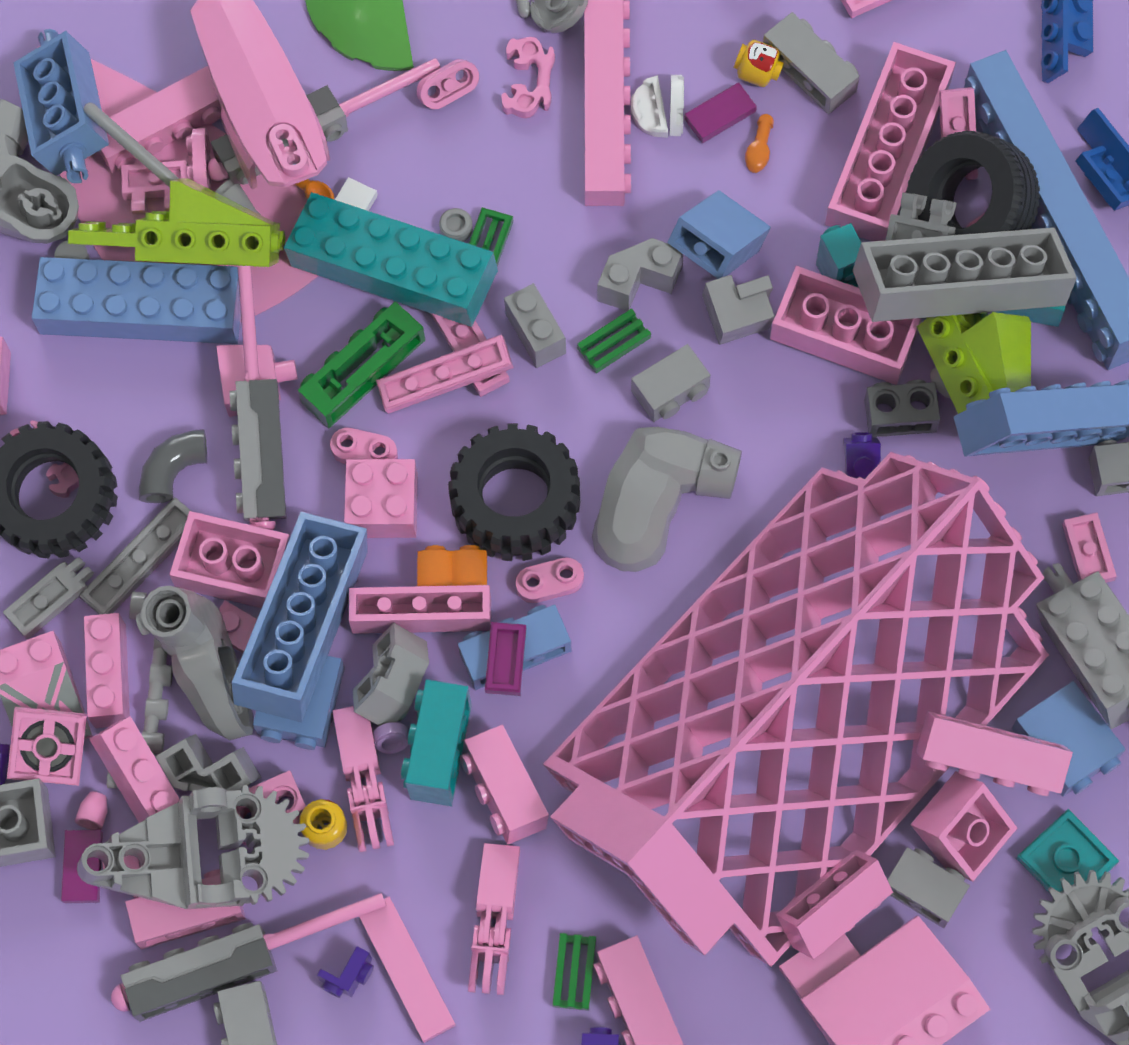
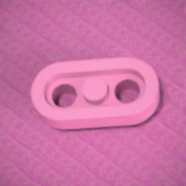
[417,59,479,109]
[186,128,211,189]
[330,428,398,464]
[516,557,584,603]

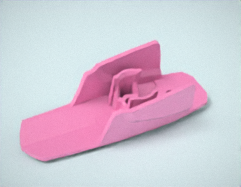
[190,0,330,189]

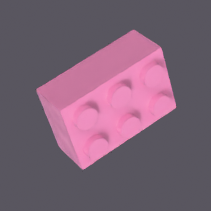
[169,511,290,608]

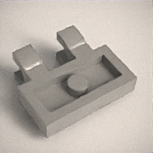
[885,192,957,241]

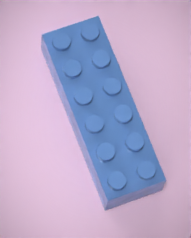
[32,257,241,344]
[953,380,1129,457]
[232,512,368,723]

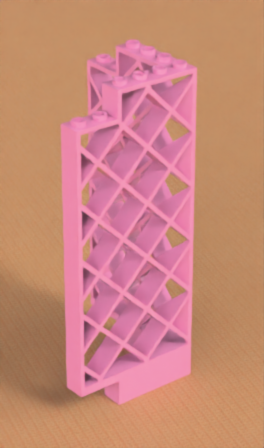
[543,452,1049,967]

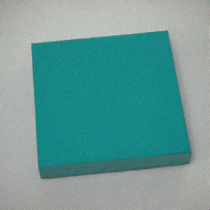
[1016,809,1119,893]

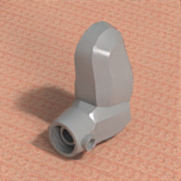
[592,427,742,572]
[136,586,254,740]

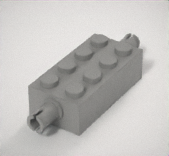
[1036,563,1129,729]

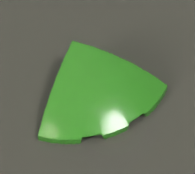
[305,0,414,71]

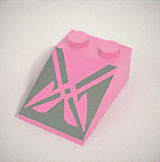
[0,631,93,740]

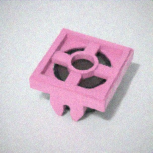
[7,707,87,786]

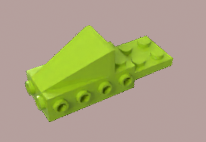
[68,178,285,267]
[916,312,1031,414]

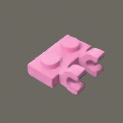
[121,160,188,223]

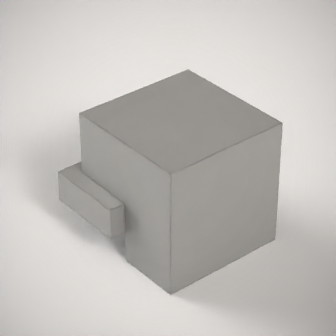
[702,275,775,345]

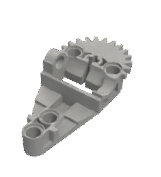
[77,785,309,909]
[1032,870,1129,1045]

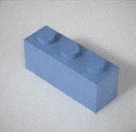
[458,604,572,690]

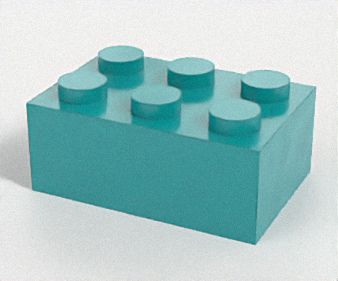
[401,679,472,807]

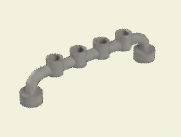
[107,591,173,789]

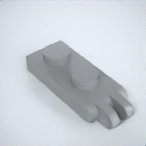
[3,557,94,640]

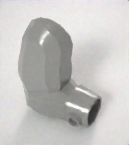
[0,99,79,244]

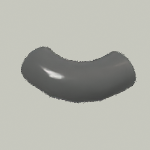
[139,429,207,503]

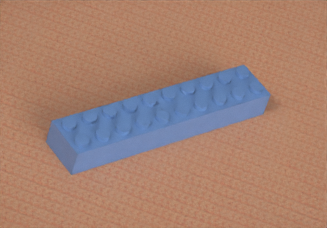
[964,50,1129,370]

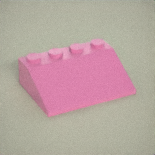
[799,916,991,1045]

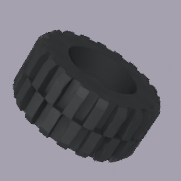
[0,421,118,559]
[448,423,581,561]

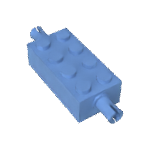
[13,29,109,183]

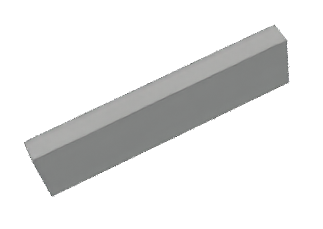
[79,497,191,614]

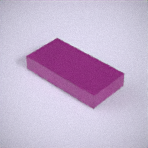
[684,82,757,144]
[485,622,527,696]
[61,830,103,903]

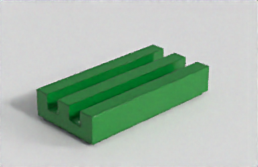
[469,207,514,266]
[577,308,651,374]
[553,933,596,1011]

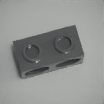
[864,379,940,437]

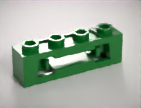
[298,301,425,429]

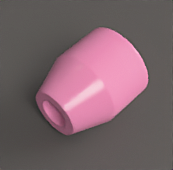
[75,791,108,830]

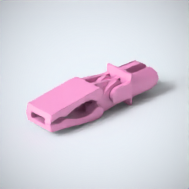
[332,706,394,852]
[468,843,520,995]

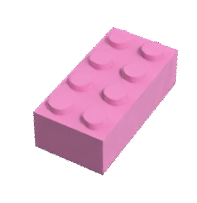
[770,266,922,385]

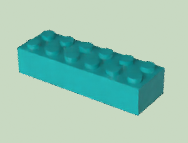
[284,192,498,327]

